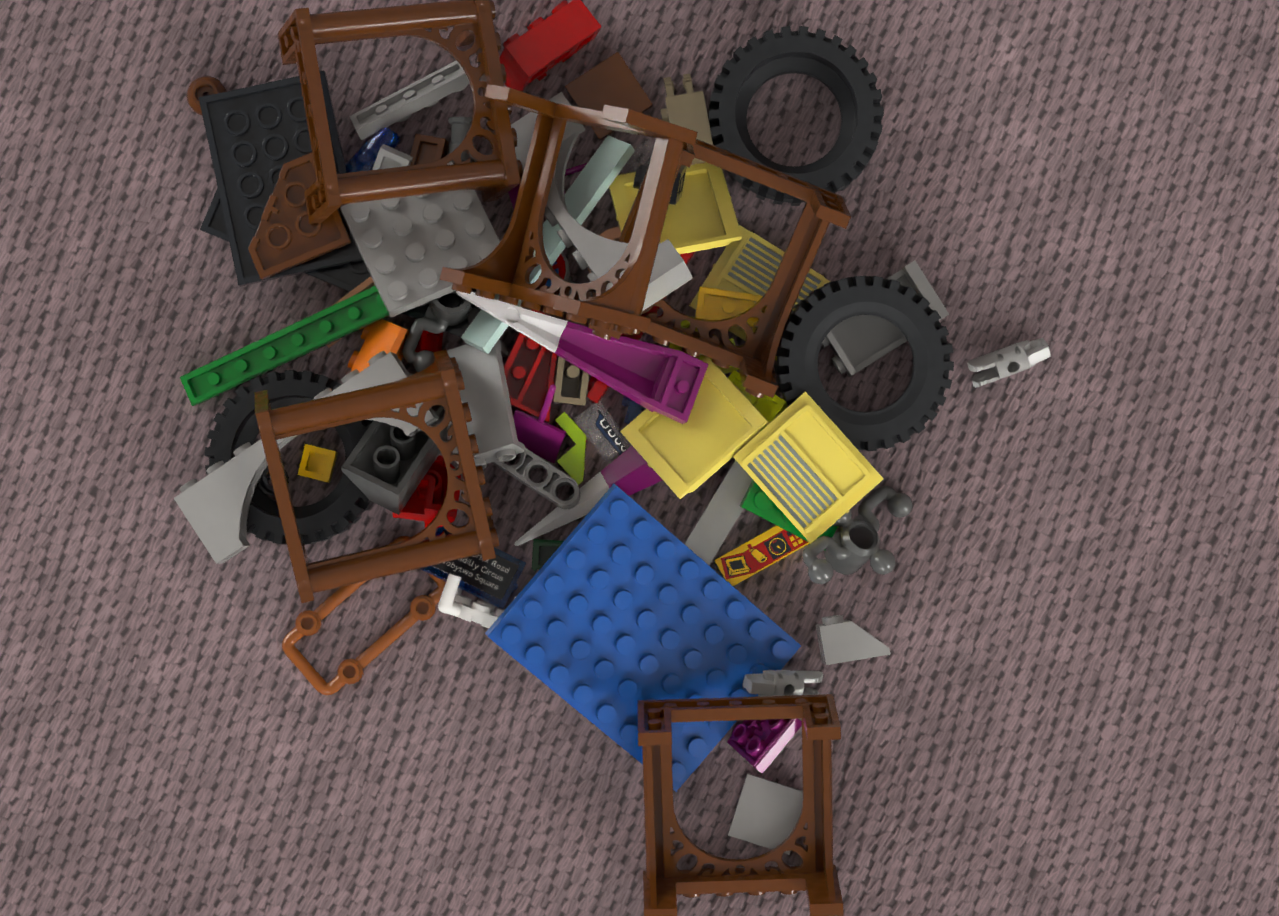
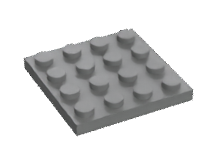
[340,162,500,317]

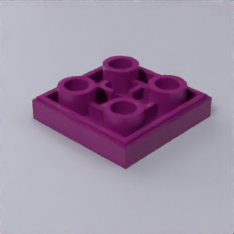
[727,718,802,774]

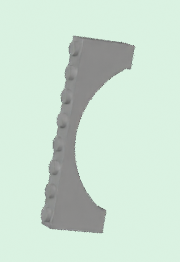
[511,92,693,311]
[174,351,439,564]

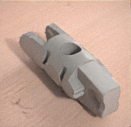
[967,338,1051,388]
[742,670,824,697]

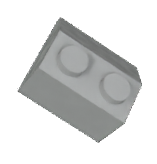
[816,615,891,665]

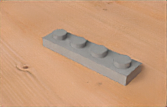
[349,60,470,140]

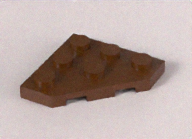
[248,152,352,280]

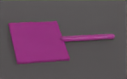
[513,384,566,463]

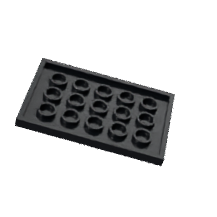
[199,71,363,287]

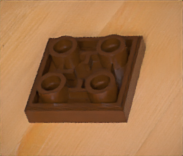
[565,52,653,141]

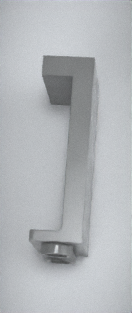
[822,260,949,377]
[447,339,526,469]

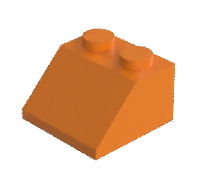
[347,319,409,373]

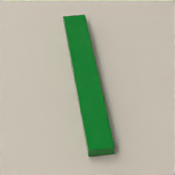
[180,286,390,406]

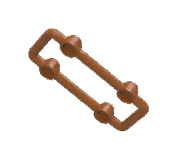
[282,535,448,695]

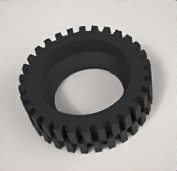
[708,26,884,206]
[774,276,954,451]
[205,370,373,545]

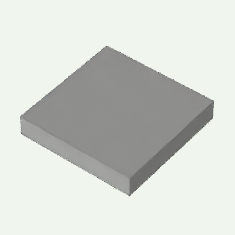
[728,773,803,855]

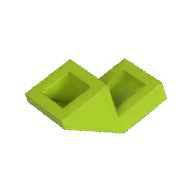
[555,411,587,486]

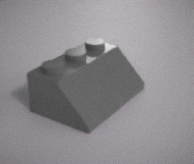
[341,418,447,515]

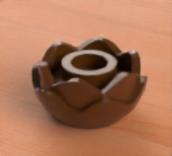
[187,76,226,115]

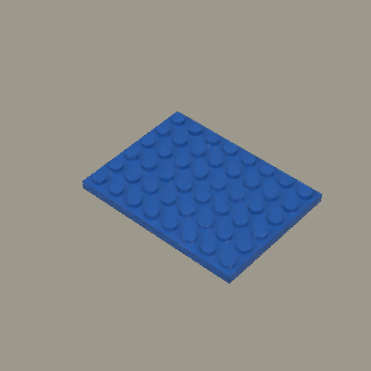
[485,484,801,792]

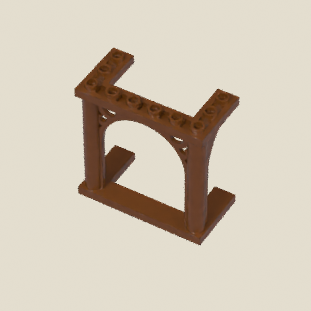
[278,0,523,224]
[440,84,698,335]
[588,139,851,398]
[254,349,500,604]
[637,694,843,916]

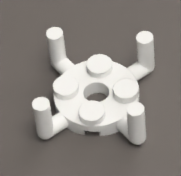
[438,573,516,628]

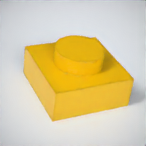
[297,444,338,483]

